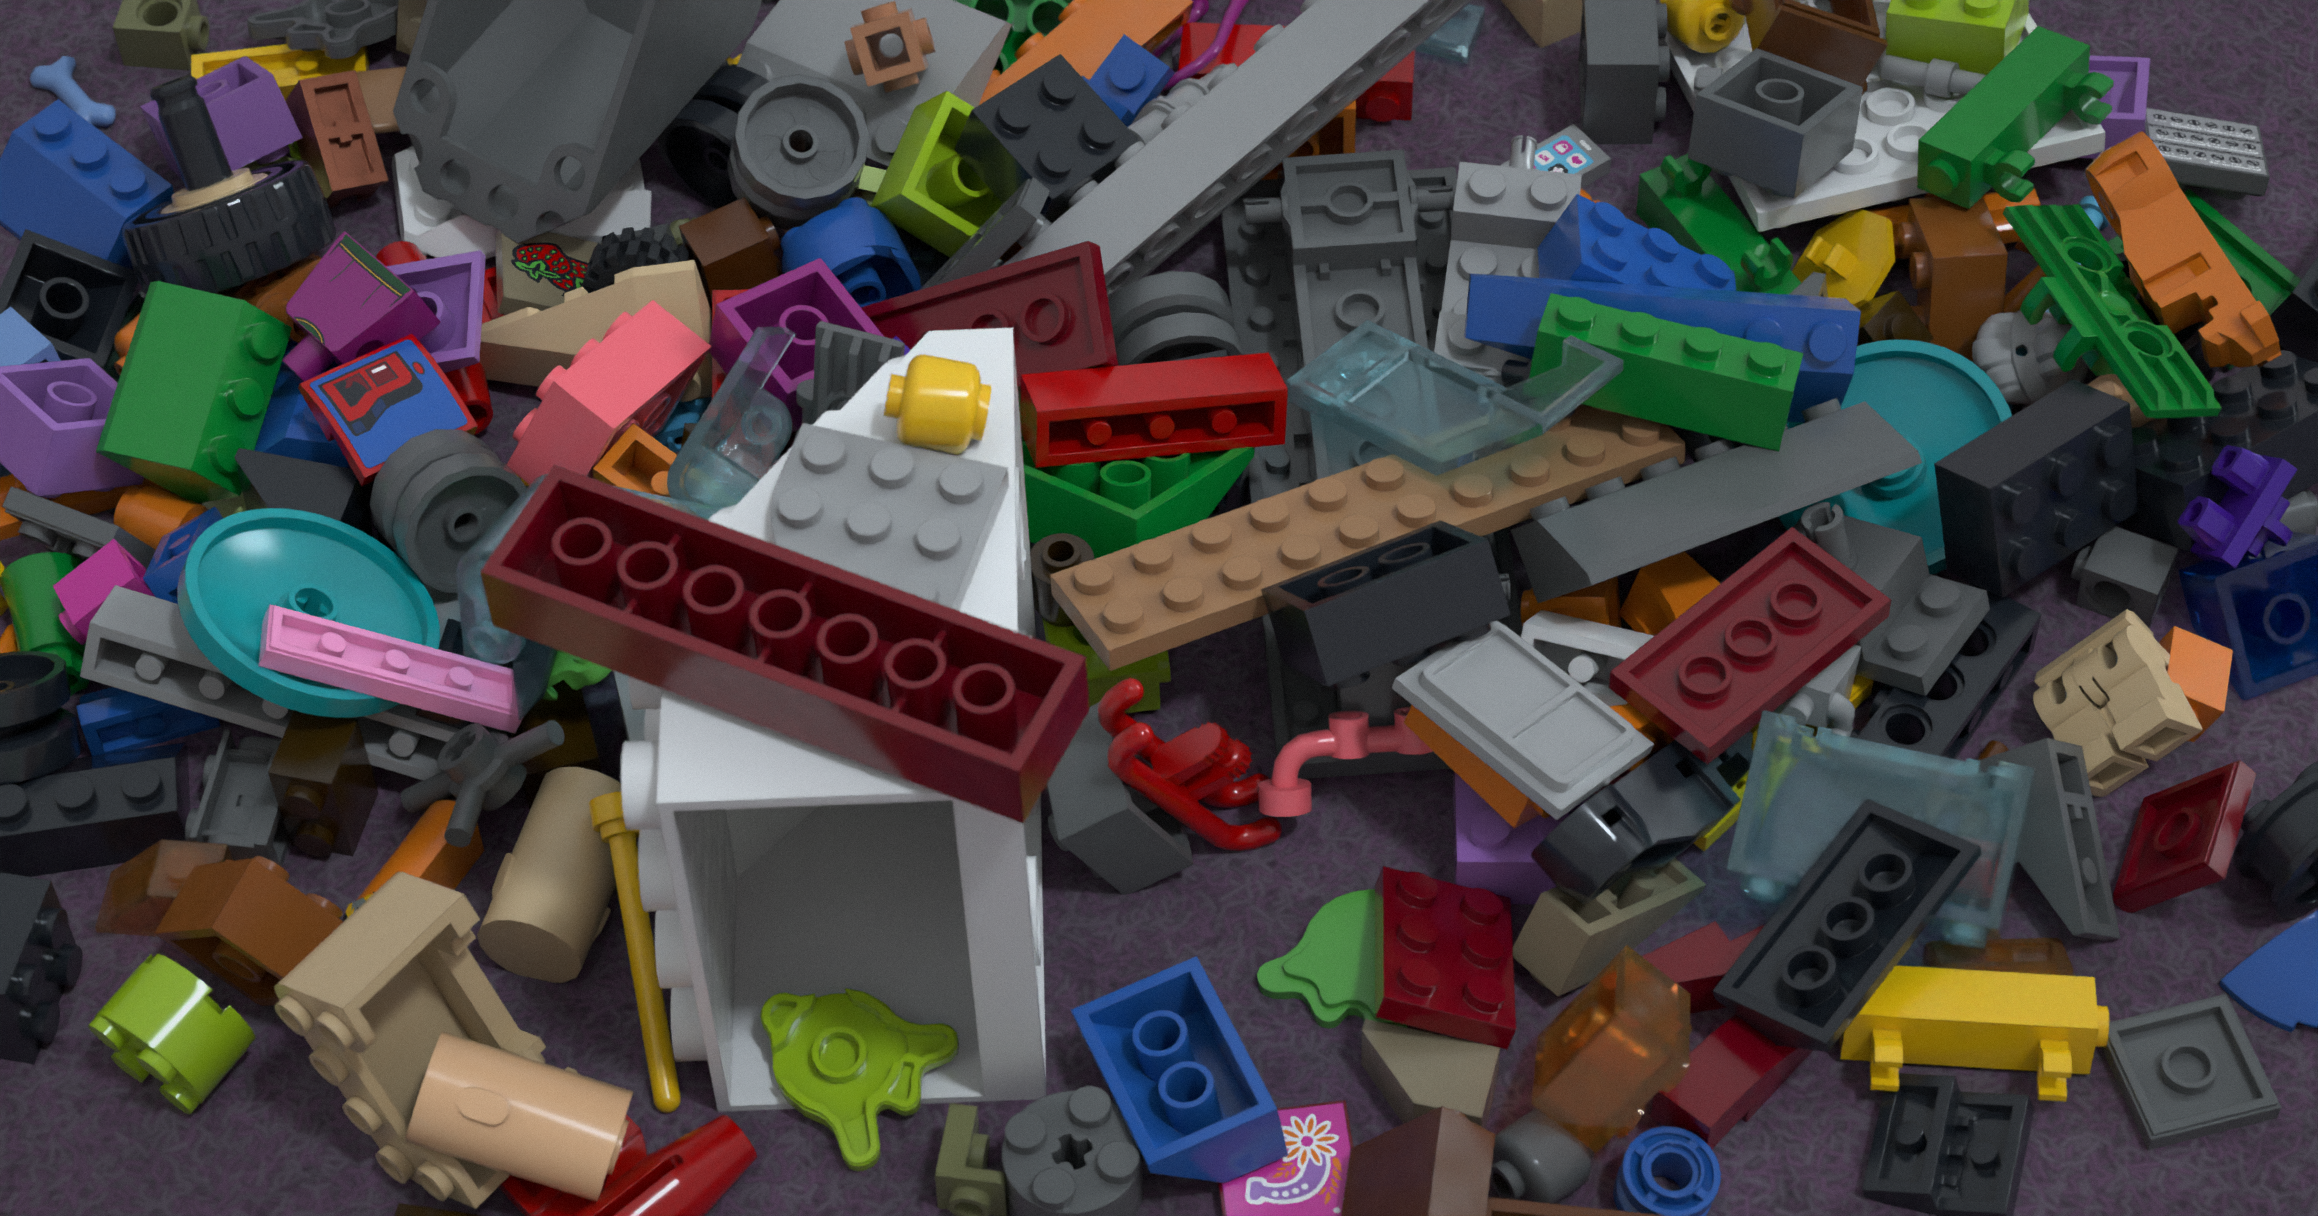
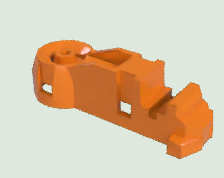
[2085,131,2282,368]

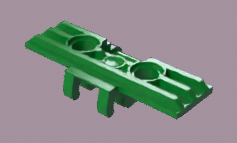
[2003,204,2222,418]

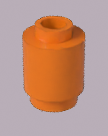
[114,485,207,550]

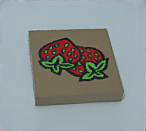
[495,229,603,315]

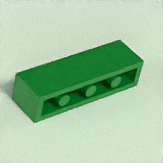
[1526,293,1803,452]

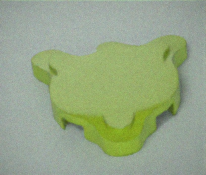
[760,988,959,1171]

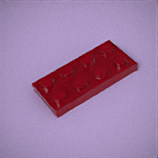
[1609,527,1891,765]

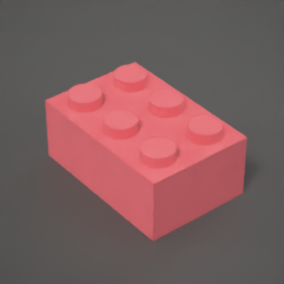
[506,300,712,489]

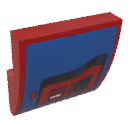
[298,334,478,486]

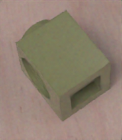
[113,0,209,71]

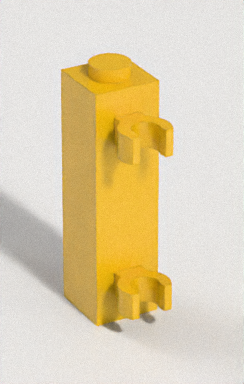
[1840,965,2109,1102]

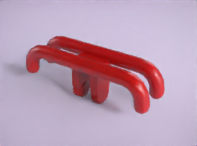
[1098,678,1282,851]

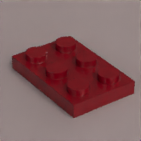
[1375,866,1516,1050]

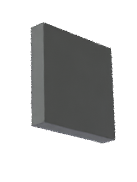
[2101,994,2281,1150]

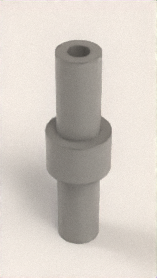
[1881,55,1986,98]

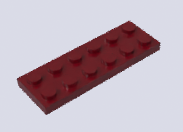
[777,241,1118,455]

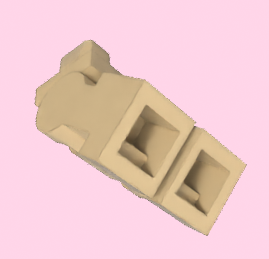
[2033,609,2203,797]

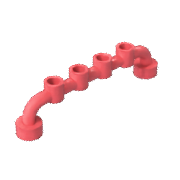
[1258,707,1631,817]

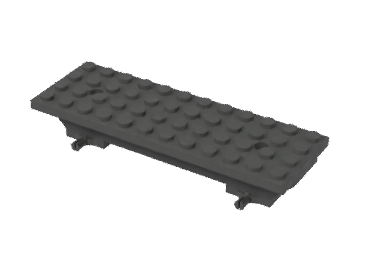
[1220,150,1523,779]

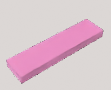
[259,605,523,733]

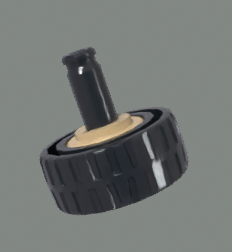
[122,75,336,295]

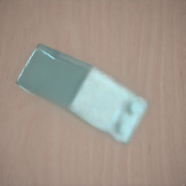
[1287,320,1623,476]

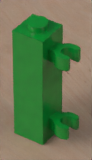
[1917,26,2114,209]
[1636,154,1801,295]

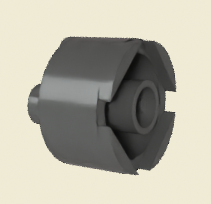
[1002,1086,1145,1216]

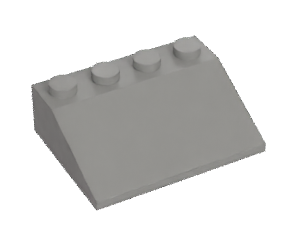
[737,0,1012,166]

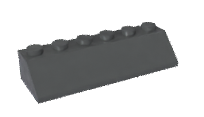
[1511,398,1922,603]

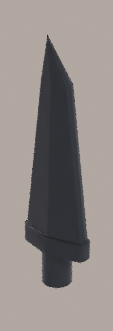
[508,632,558,721]

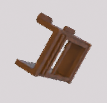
[1729,0,1888,95]

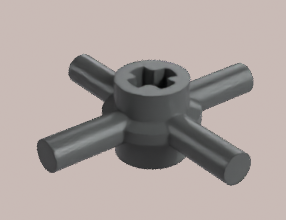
[401,720,564,847]

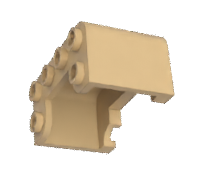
[275,872,578,1209]

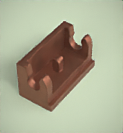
[285,70,389,209]

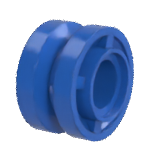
[1613,1126,1721,1216]

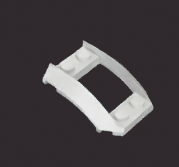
[392,146,651,259]

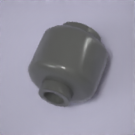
[1490,1107,1594,1204]

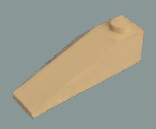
[479,260,712,402]

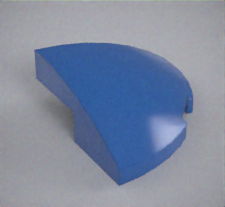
[2219,910,2318,1032]

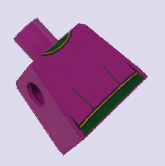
[282,231,441,382]

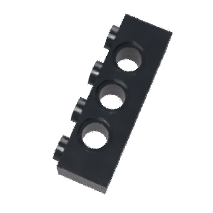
[1836,583,2042,818]

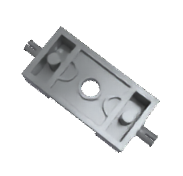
[1432,135,1582,421]

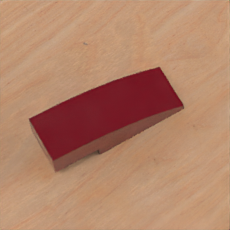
[1651,1014,1813,1149]

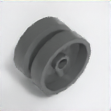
[727,74,869,230]
[1108,271,1245,366]
[370,429,532,593]

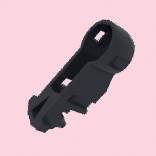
[1531,730,1760,905]

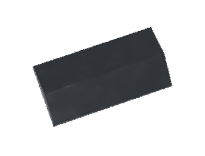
[1713,798,1982,1052]

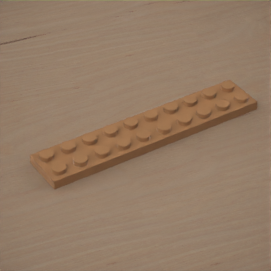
[1050,403,1685,671]

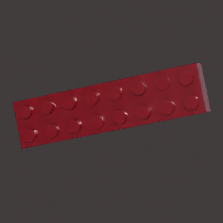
[480,465,1089,824]

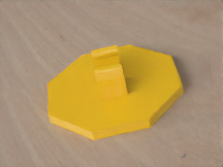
[1792,208,1895,308]

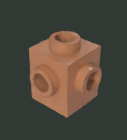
[844,1,936,92]

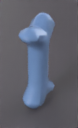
[30,56,116,127]

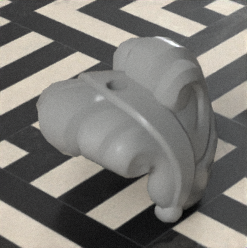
[1972,310,2088,410]

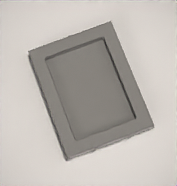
[1391,621,1654,820]

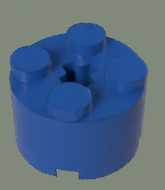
[780,197,921,307]

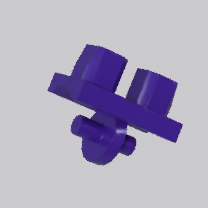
[2178,445,2298,568]

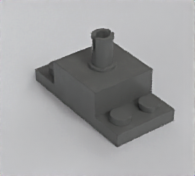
[1720,502,1990,696]

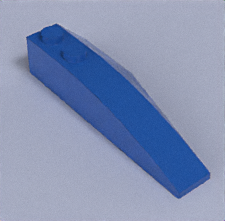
[1464,274,1861,423]

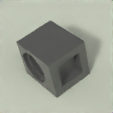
[2071,526,2179,629]

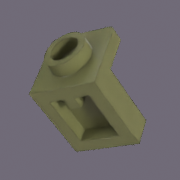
[935,1103,1008,1216]

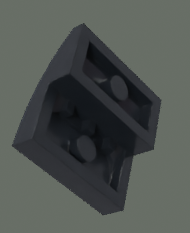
[1862,1073,2034,1216]

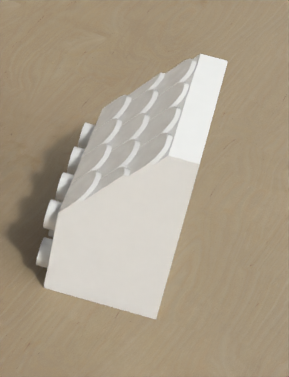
[621,328,1046,1112]

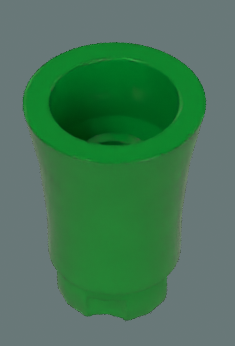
[0,552,90,696]

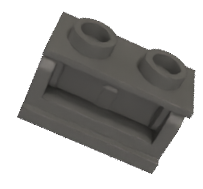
[185,730,290,867]

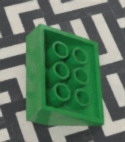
[1018,394,1255,559]

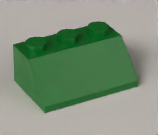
[96,281,292,503]

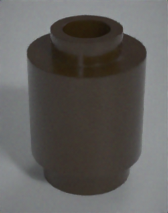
[1030,533,1094,627]

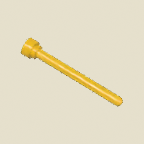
[589,791,681,1113]

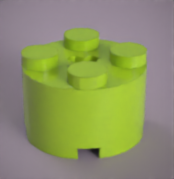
[88,954,256,1115]

